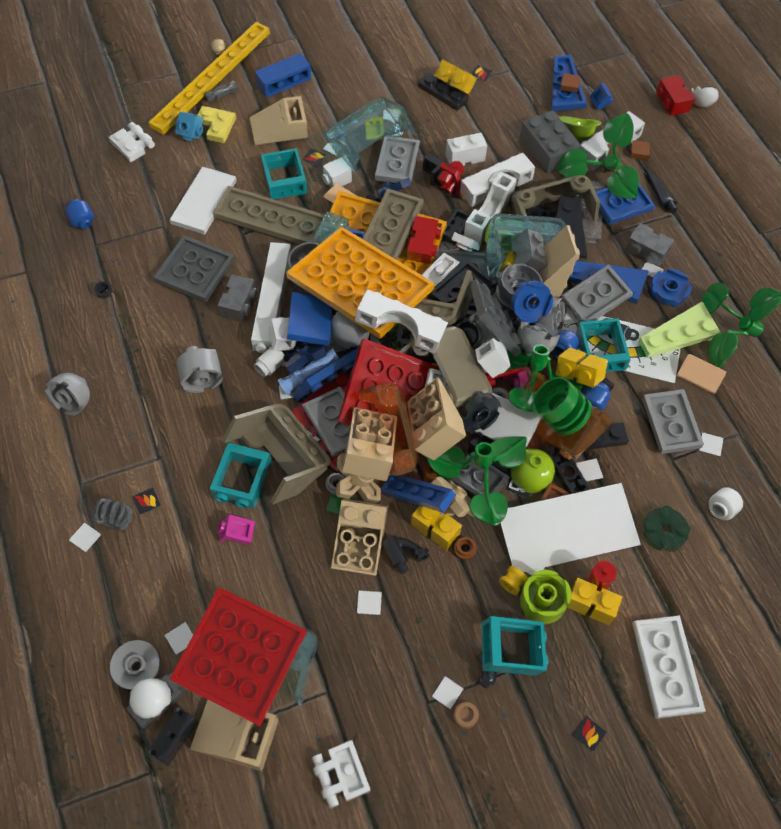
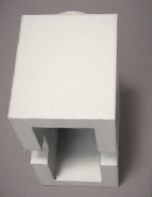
[446,133,487,166]

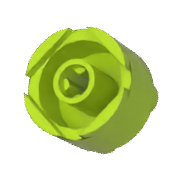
[520,570,571,624]

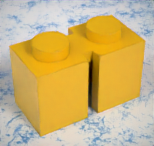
[434,59,477,94]
[556,348,608,388]
[411,506,462,552]
[567,578,623,626]

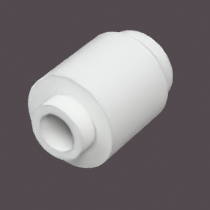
[254,347,284,377]

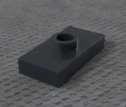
[442,208,471,245]

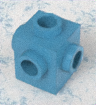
[175,111,204,141]

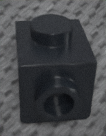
[423,153,442,186]

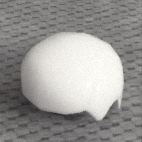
[691,86,719,108]
[129,678,171,718]

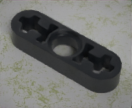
[547,444,590,494]

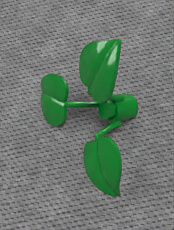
[557,113,639,199]
[701,283,781,369]
[506,345,584,412]
[427,436,527,526]

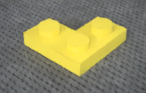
[198,106,236,143]

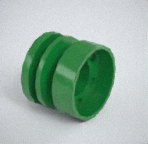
[532,376,592,436]

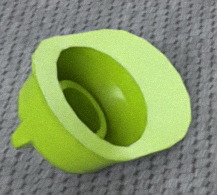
[559,116,602,141]

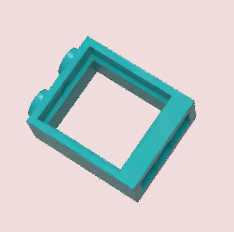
[261,148,307,200]
[576,318,631,372]
[210,442,272,509]
[481,616,548,676]

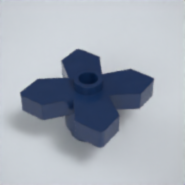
[366,177,412,201]
[285,342,327,374]

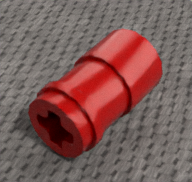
[586,561,617,591]

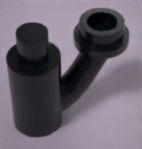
[382,536,430,574]

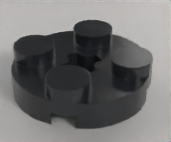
[458,391,501,433]

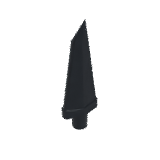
[644,166,678,213]

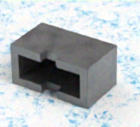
[625,223,674,267]
[512,228,547,272]
[217,274,258,323]

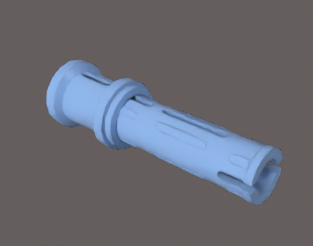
[278,348,339,395]

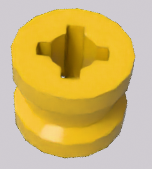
[499,566,528,595]

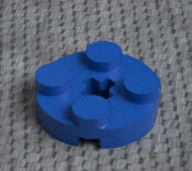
[650,269,692,307]
[511,280,553,323]

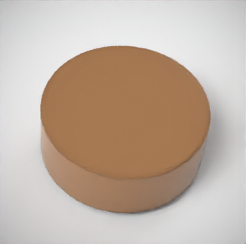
[453,702,479,729]

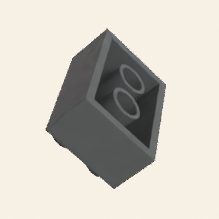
[520,111,582,173]

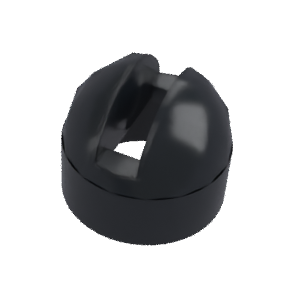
[95,281,112,299]

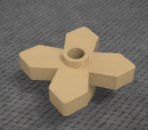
[336,453,381,503]
[431,477,473,517]

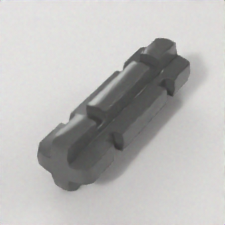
[205,81,238,102]

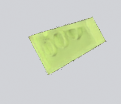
[638,301,720,358]

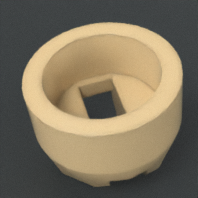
[211,39,225,55]

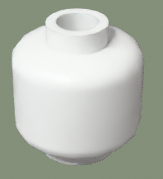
[708,487,743,520]

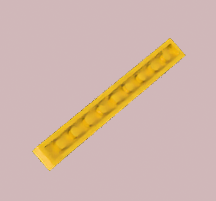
[148,22,270,135]

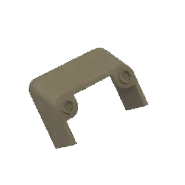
[510,175,600,231]
[394,258,473,325]
[399,326,492,411]
[222,404,331,504]

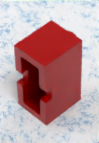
[656,75,694,116]
[407,216,442,264]

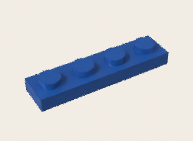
[380,473,456,513]

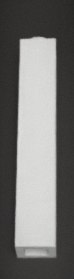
[251,242,291,353]

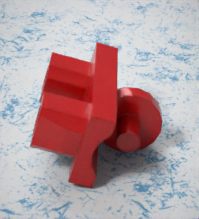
[438,161,464,194]

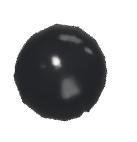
[456,320,484,351]

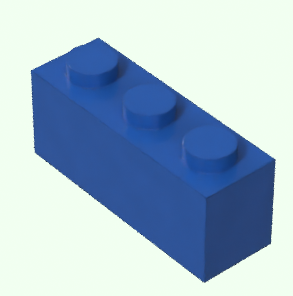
[255,53,311,98]

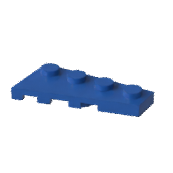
[552,55,587,111]
[568,261,649,304]
[292,347,359,401]

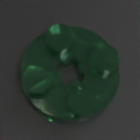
[643,506,690,552]

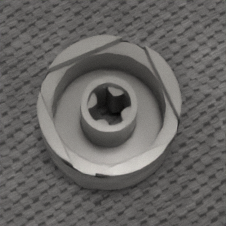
[176,346,223,393]

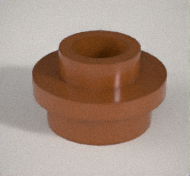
[454,537,477,560]

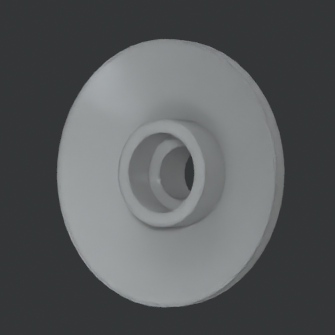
[110,640,160,690]

